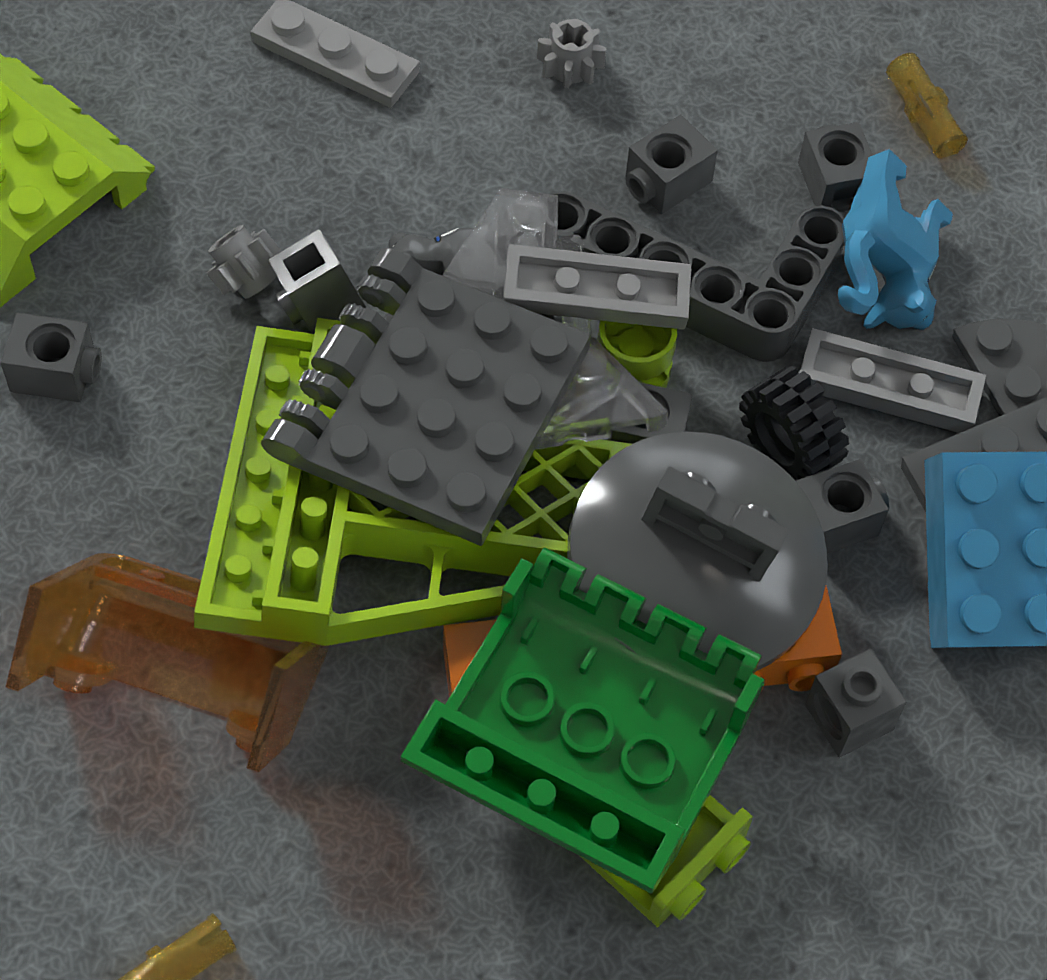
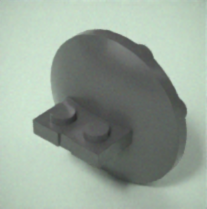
[567,431,828,672]

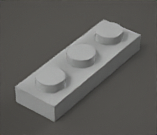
[250,0,420,108]
[503,244,691,330]
[800,328,986,433]

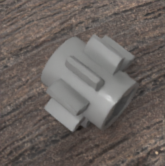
[537,19,606,88]
[206,225,281,299]

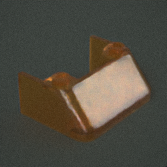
[6,553,329,772]

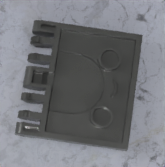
[261,248,591,546]

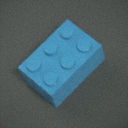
[924,452,1047,648]

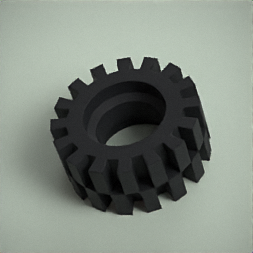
[739,366,849,481]

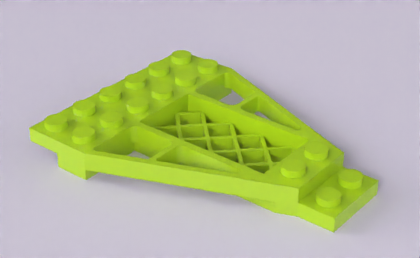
[194,318,632,646]

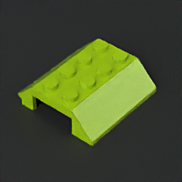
[0,54,155,307]

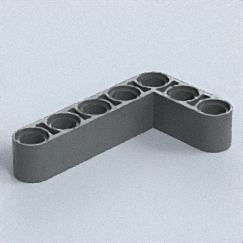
[534,191,844,362]

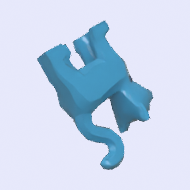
[838,149,953,330]

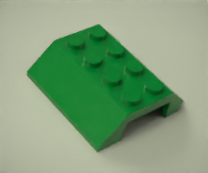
[400,547,765,894]

